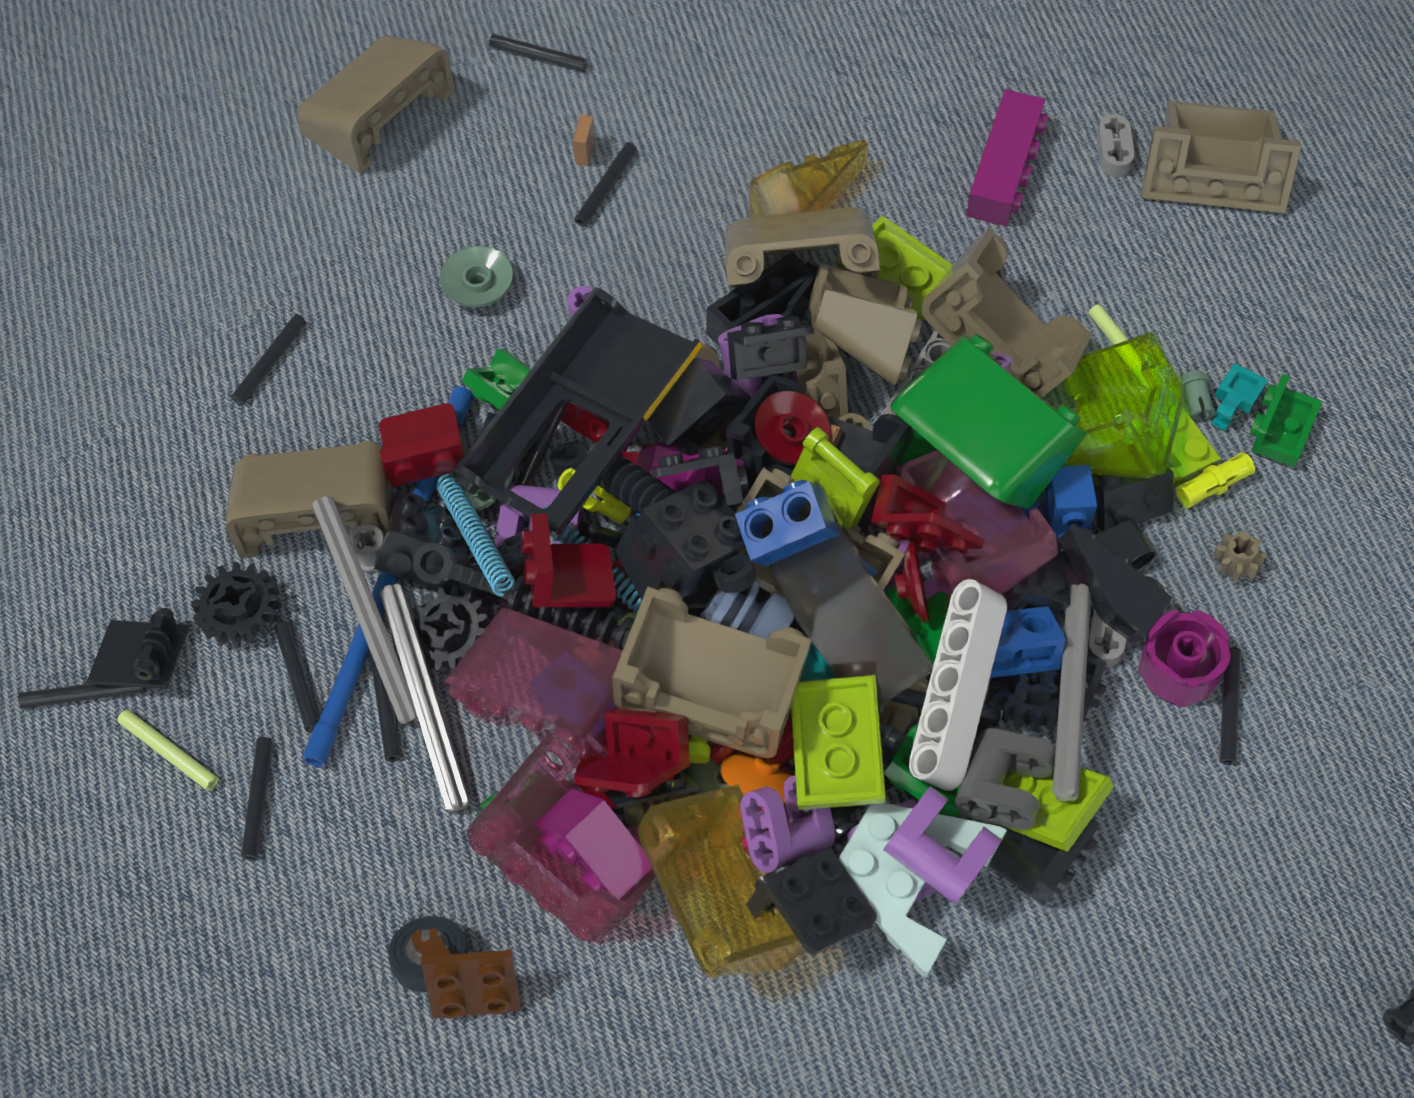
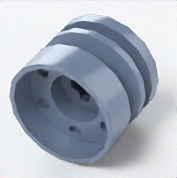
[700,570,798,639]

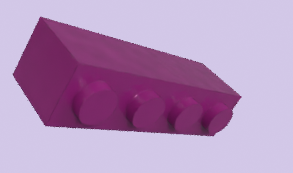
[966,89,1049,227]

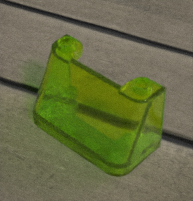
[1063,331,1184,479]

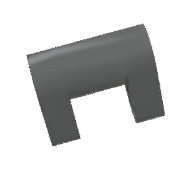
[954,728,1056,830]

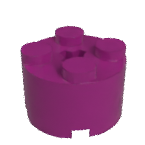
[1138,610,1231,707]

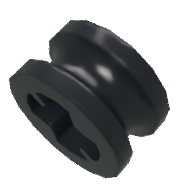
[831,807,859,847]

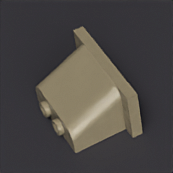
[1141,100,1301,213]

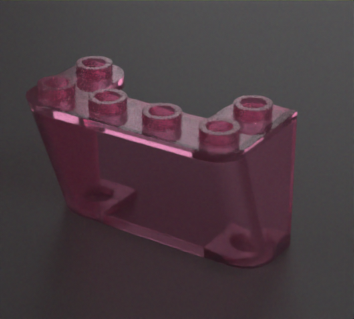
[896,450,1057,600]
[443,608,622,760]
[466,733,679,941]

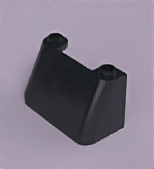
[726,374,912,532]

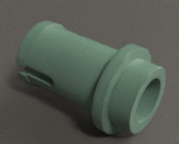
[1179,370,1215,421]

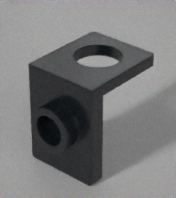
[1060,656,1107,722]

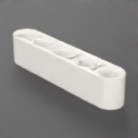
[909,579,1007,791]

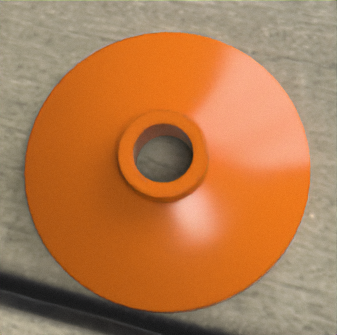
[720,750,795,806]

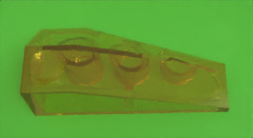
[750,139,869,255]

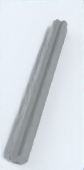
[312,495,418,724]
[380,584,470,812]
[1053,584,1091,802]

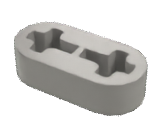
[1096,114,1134,177]
[1087,608,1126,668]

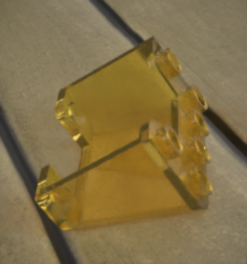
[639,785,804,978]

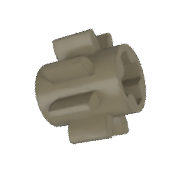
[1212,530,1266,582]

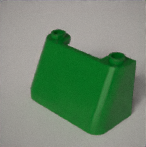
[890,333,1089,509]

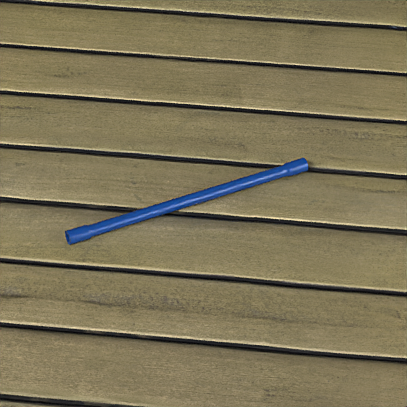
[301,386,474,768]

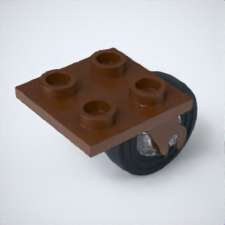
[388,916,521,1019]

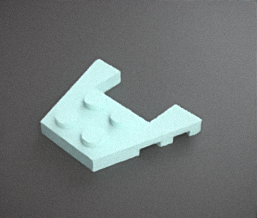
[839,803,1006,978]

